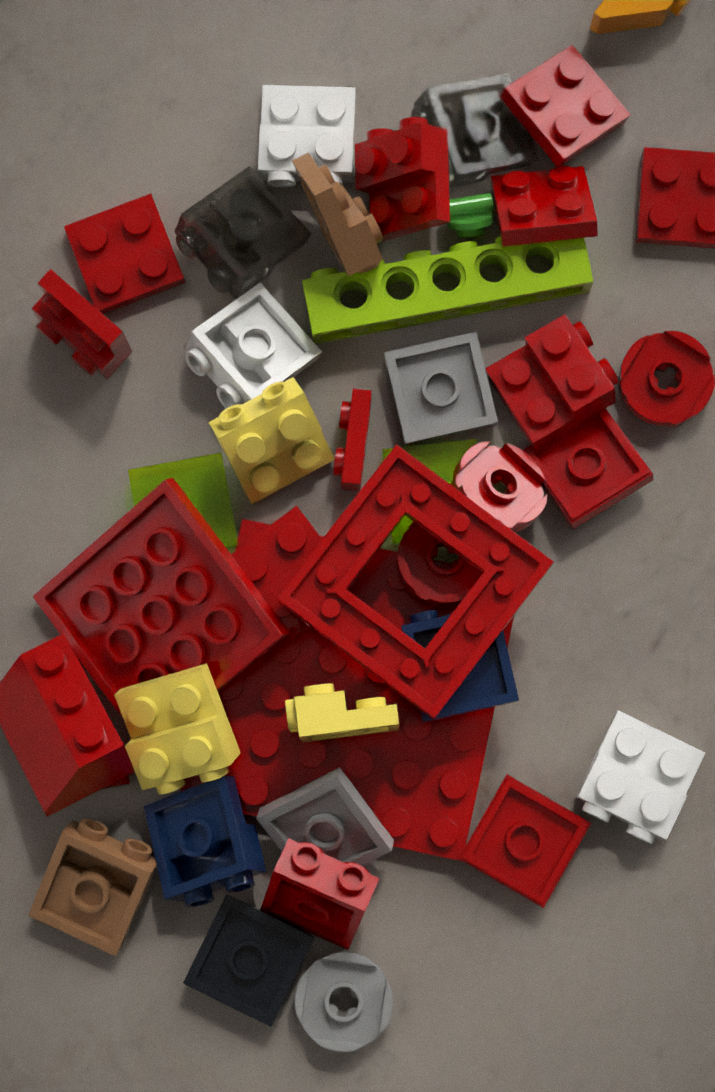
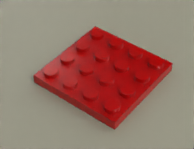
[32,478,290,720]

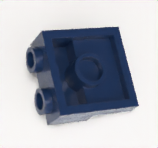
[401,605,519,723]
[144,775,267,907]

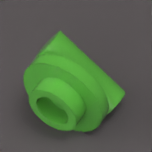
[446,193,494,237]

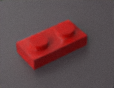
[333,388,372,492]

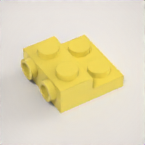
[208,377,335,504]
[114,663,241,795]
[285,683,399,743]

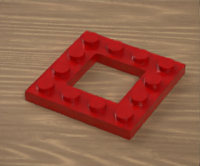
[276,444,554,720]

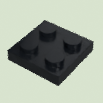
[183,894,314,1027]

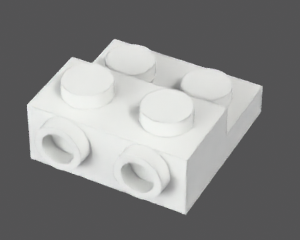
[258,85,356,187]
[184,283,322,408]
[575,710,705,845]

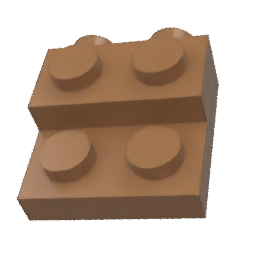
[292,153,384,276]
[28,818,157,956]

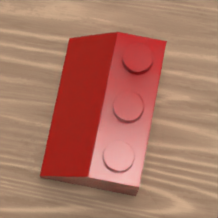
[0,633,135,817]

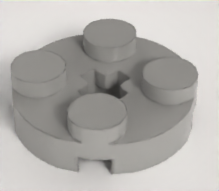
[295,952,393,1052]

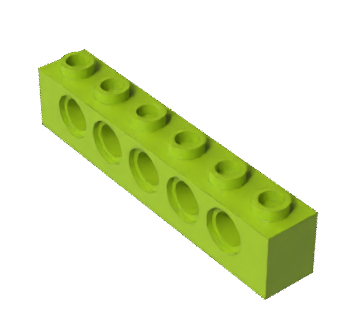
[302,236,594,344]

